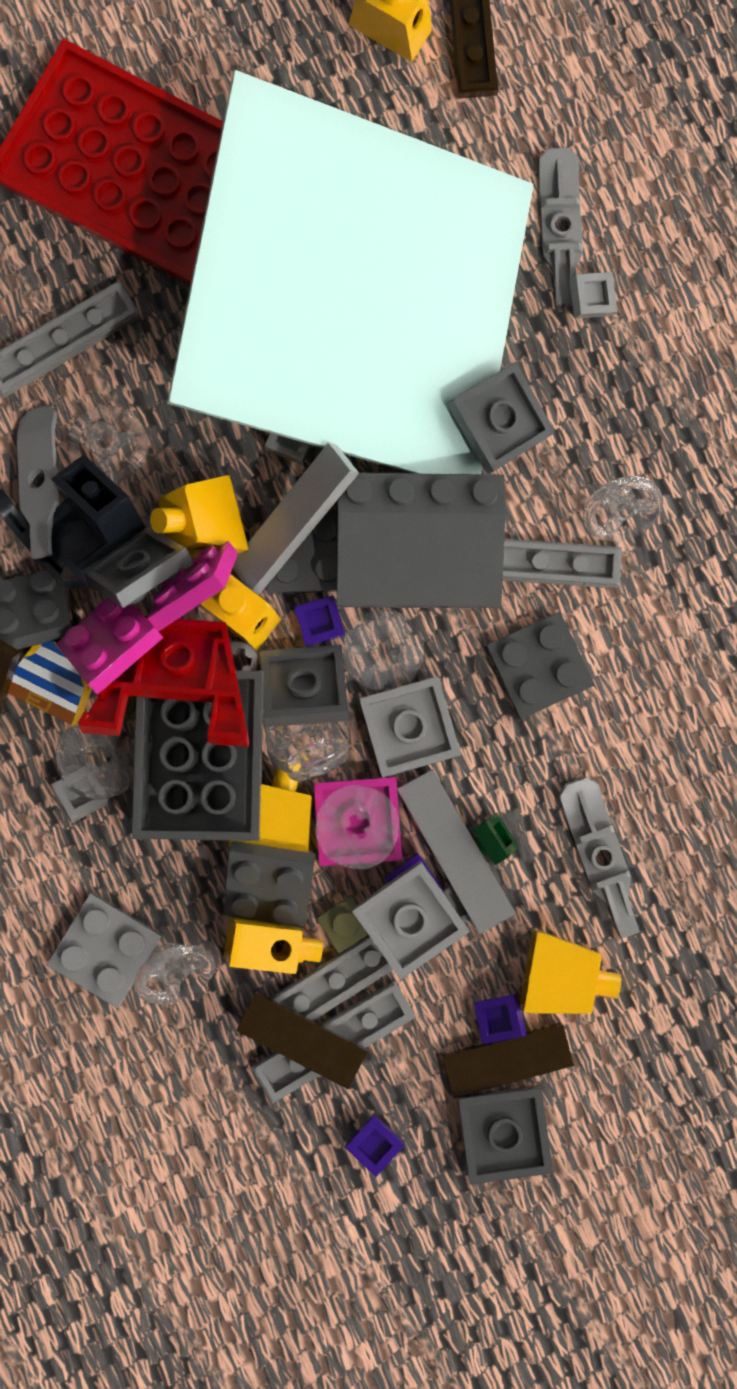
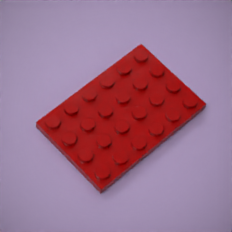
[0,38,223,286]

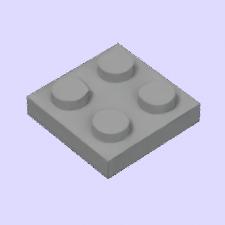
[359,676,461,778]
[352,860,470,980]
[46,893,163,1009]

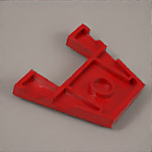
[78,616,249,747]

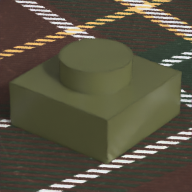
[317,895,368,953]

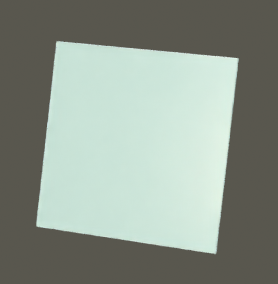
[167,70,534,474]

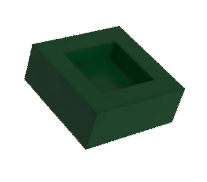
[473,812,519,865]

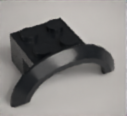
[0,454,145,590]

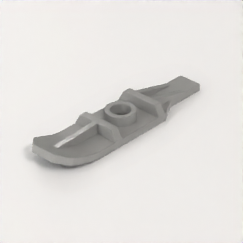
[538,148,583,306]
[17,405,59,559]
[559,777,640,939]

